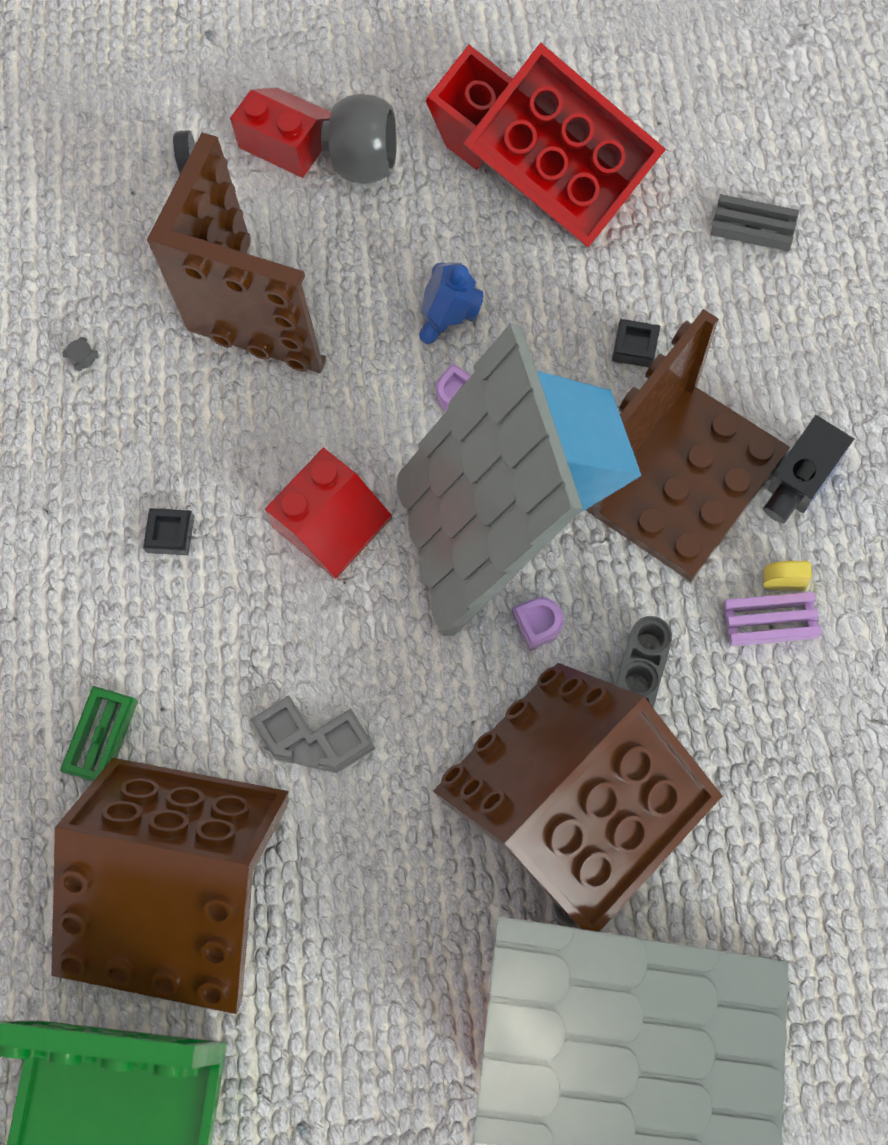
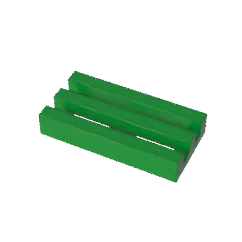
[60,686,138,781]

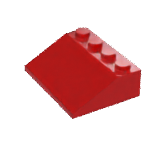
[463,42,666,248]

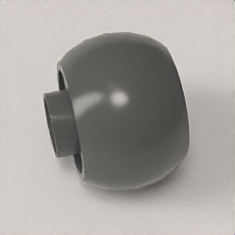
[321,94,397,184]

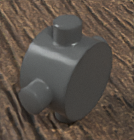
[62,337,99,371]

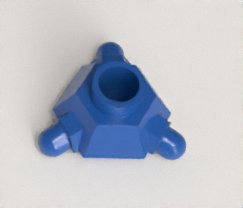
[419,262,484,344]

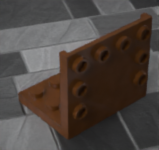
[147,132,327,374]
[586,309,790,582]
[433,663,723,932]
[51,758,289,1014]

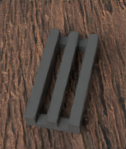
[710,194,799,251]

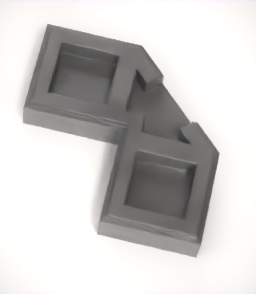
[250,696,375,773]

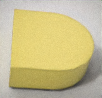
[762,561,812,591]

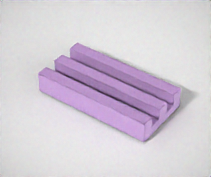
[723,592,822,647]

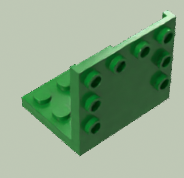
[0,1020,227,1145]

